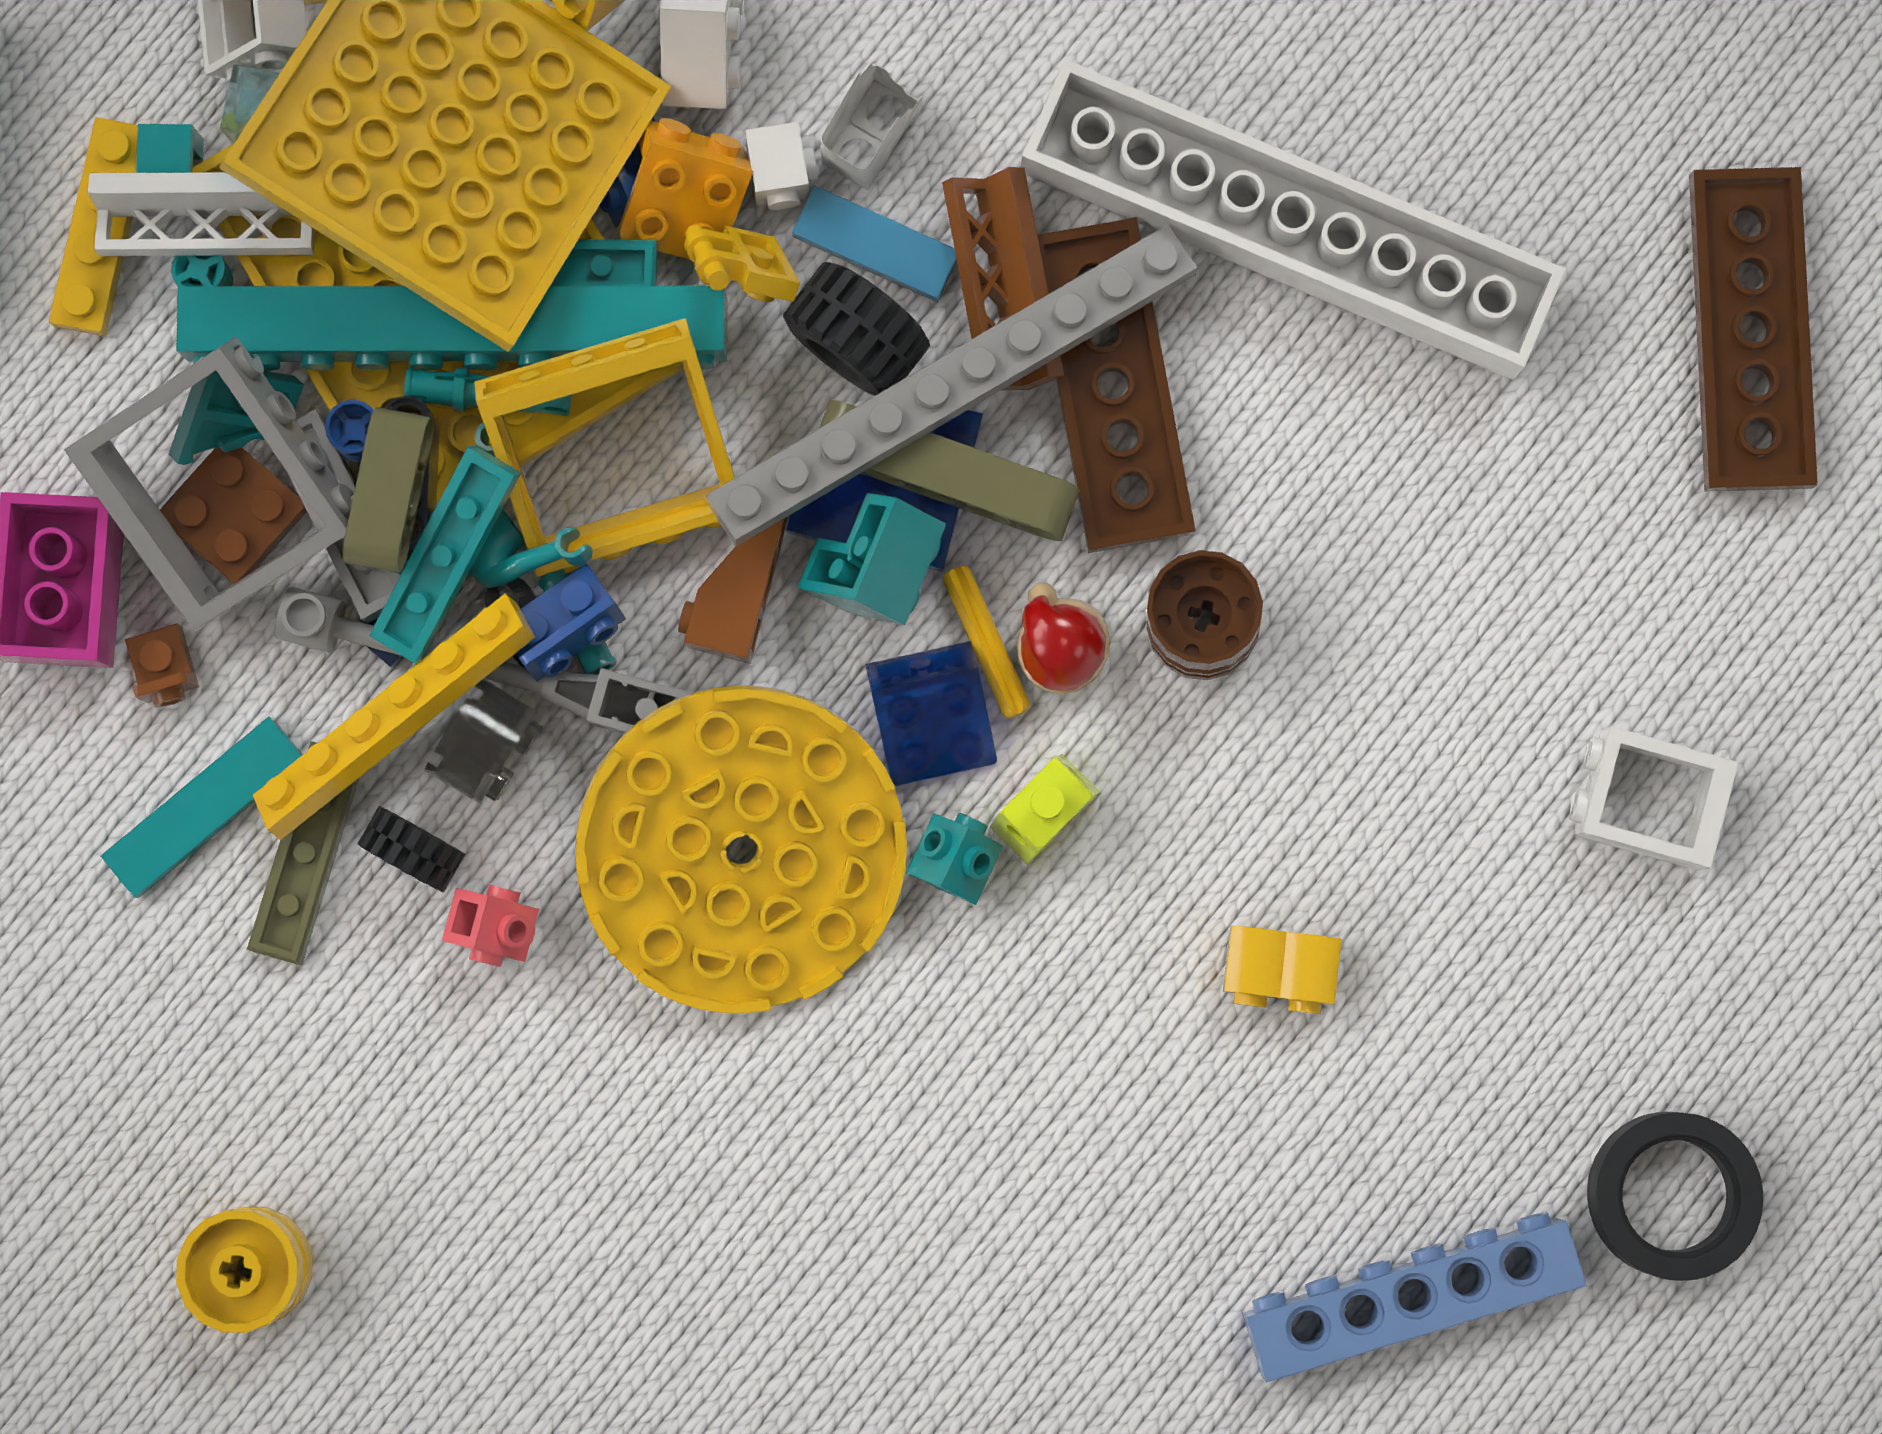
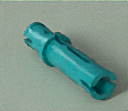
[404,368,572,416]

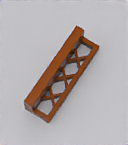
[942,167,1064,391]

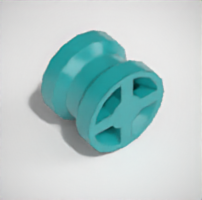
[171,255,233,286]

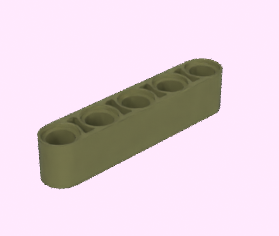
[819,400,1080,542]

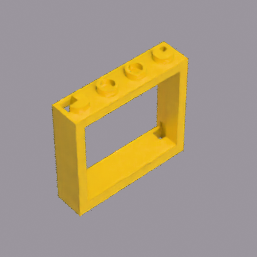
[474,318,735,576]

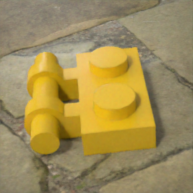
[684,225,800,302]

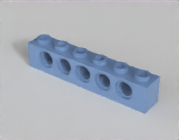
[1242,1212,1587,1382]

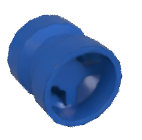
[325,399,374,463]

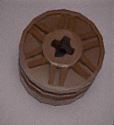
[1147,550,1263,680]

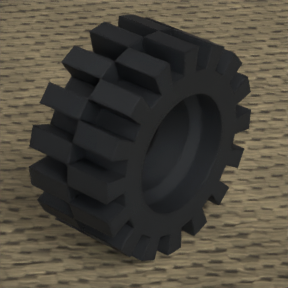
[357,806,466,892]

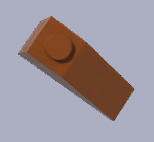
[678,515,790,664]

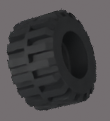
[783,262,930,396]

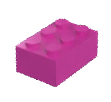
[0,492,124,668]

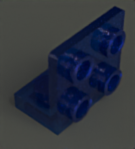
[865,641,997,786]

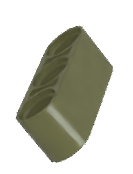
[343,407,434,574]

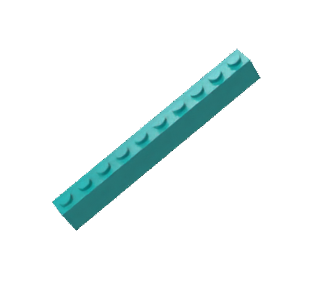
[176,286,728,370]

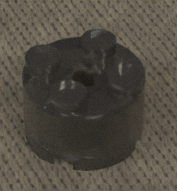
[424,679,543,805]

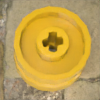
[176,1206,313,1333]

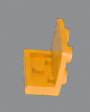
[619,118,753,260]

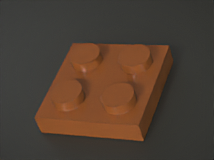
[160,447,307,584]

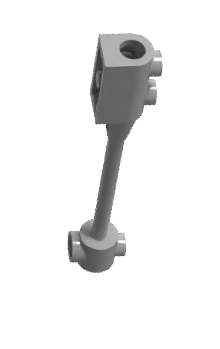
[275,586,692,734]

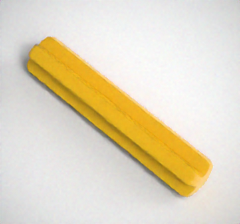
[943,565,1030,719]

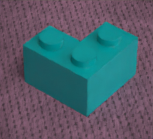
[797,493,946,625]

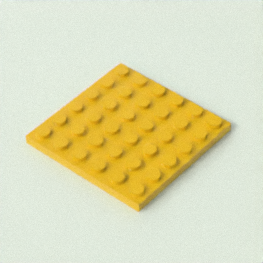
[219,0,672,352]

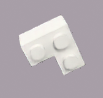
[660,0,745,109]

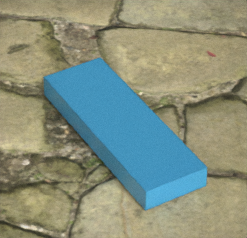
[792,185,957,303]

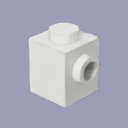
[745,122,818,210]

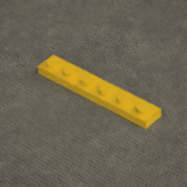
[253,593,535,840]

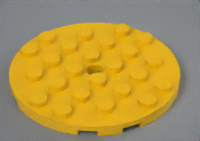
[575,685,907,1014]

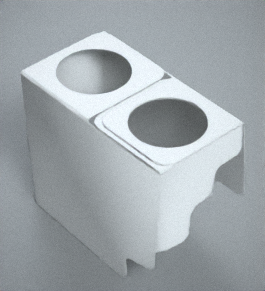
[821,63,923,191]

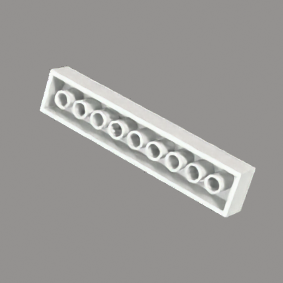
[1021,59,1566,380]

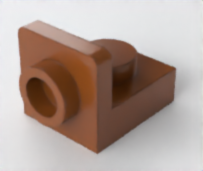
[125,623,199,708]

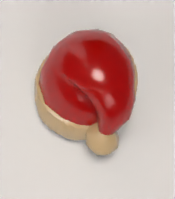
[1017,582,1111,694]

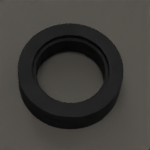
[1587,1112,1763,1281]

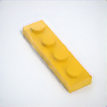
[49,117,138,337]

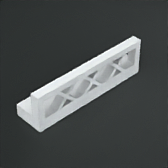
[88,172,315,256]

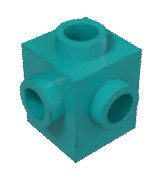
[906,813,1003,905]

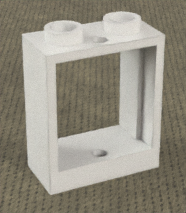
[198,0,307,86]
[1569,726,1739,871]

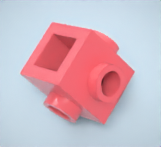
[442,885,539,967]

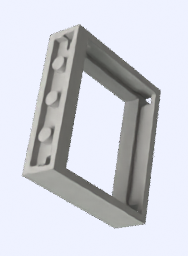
[64,336,354,631]

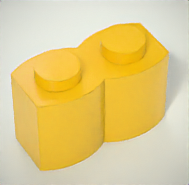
[1223,925,1342,1014]

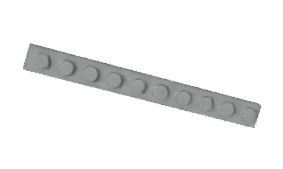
[706,225,1198,547]

